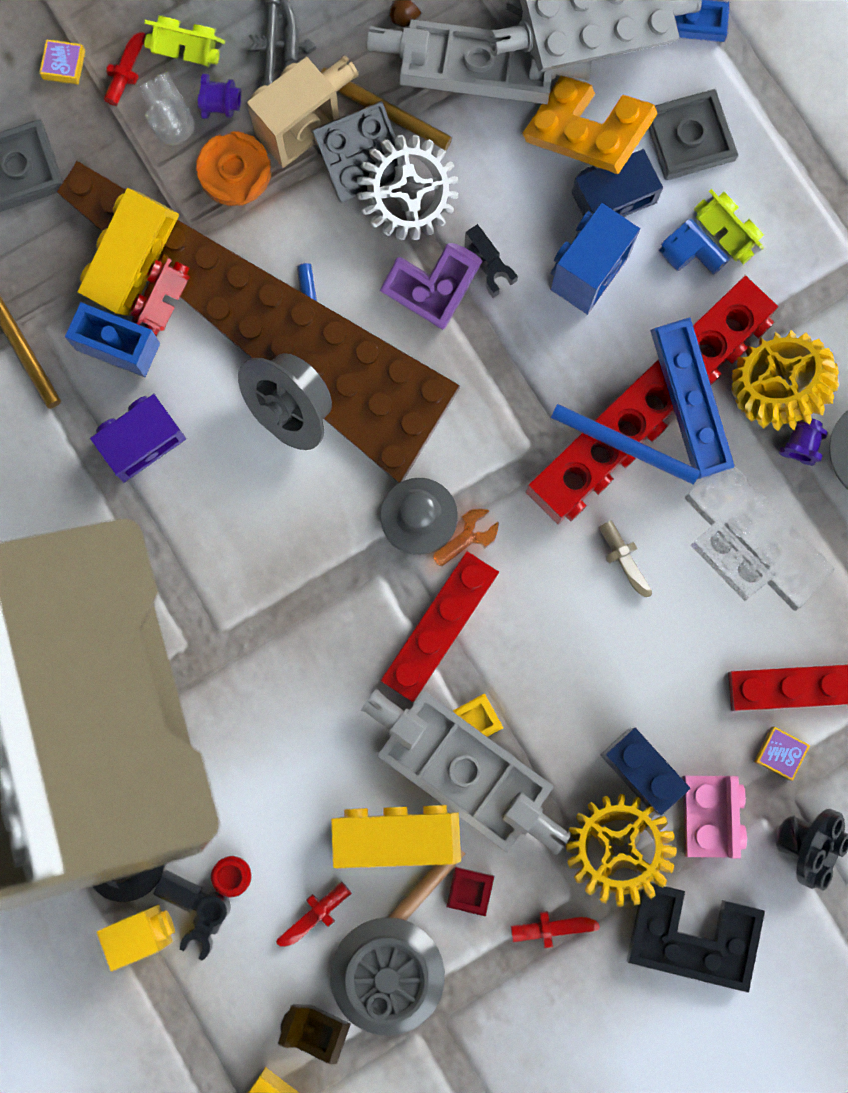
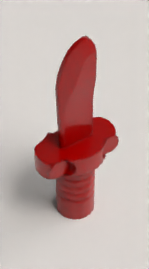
[104,32,146,106]
[276,881,352,947]
[511,911,600,948]

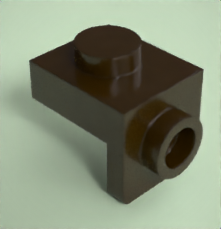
[278,1004,351,1064]

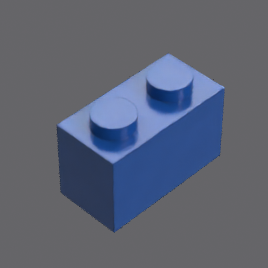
[65,302,160,377]

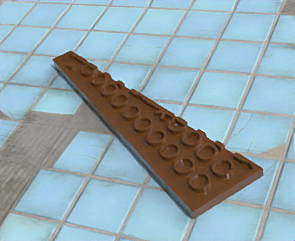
[57,161,460,483]

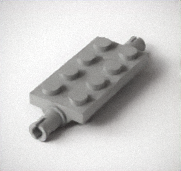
[488,0,702,72]
[367,19,592,104]
[361,689,571,855]

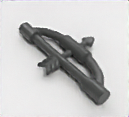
[248,0,316,87]

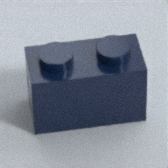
[572,149,663,217]
[600,727,691,816]

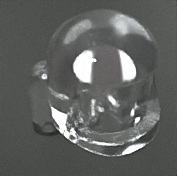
[138,71,195,146]

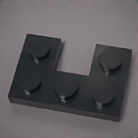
[626,883,765,993]

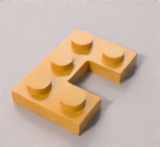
[522,76,658,174]

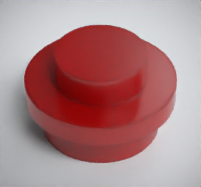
[211,856,252,897]

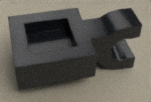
[464,224,518,298]

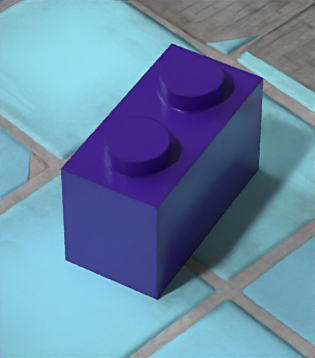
[90,394,186,483]

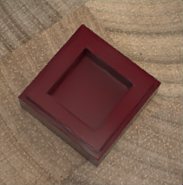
[446,866,495,917]

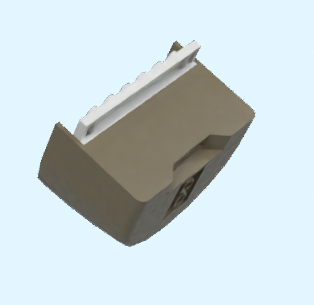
[0,519,220,913]

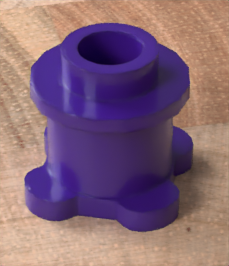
[198,73,242,119]
[779,418,828,466]

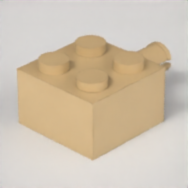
[247,56,358,168]

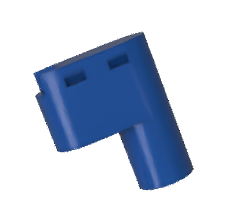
[659,218,730,275]

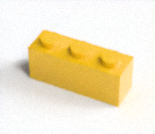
[78,188,180,316]
[331,805,461,868]

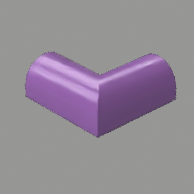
[379,243,482,330]

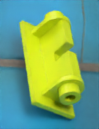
[145,15,225,67]
[693,189,765,264]

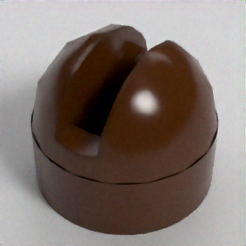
[389,0,421,28]

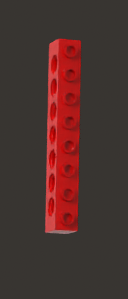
[526,275,779,524]

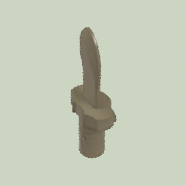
[598,520,652,597]

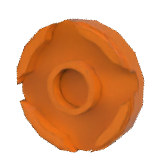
[196,131,271,206]

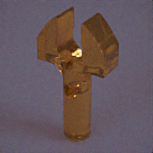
[433,509,499,566]

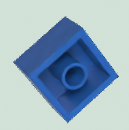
[550,203,641,315]

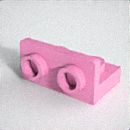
[683,776,747,859]

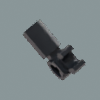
[153,870,231,961]

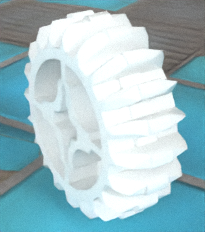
[357,135,459,240]

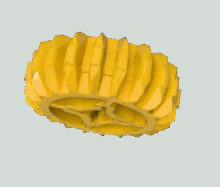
[731,330,839,431]
[565,794,677,907]

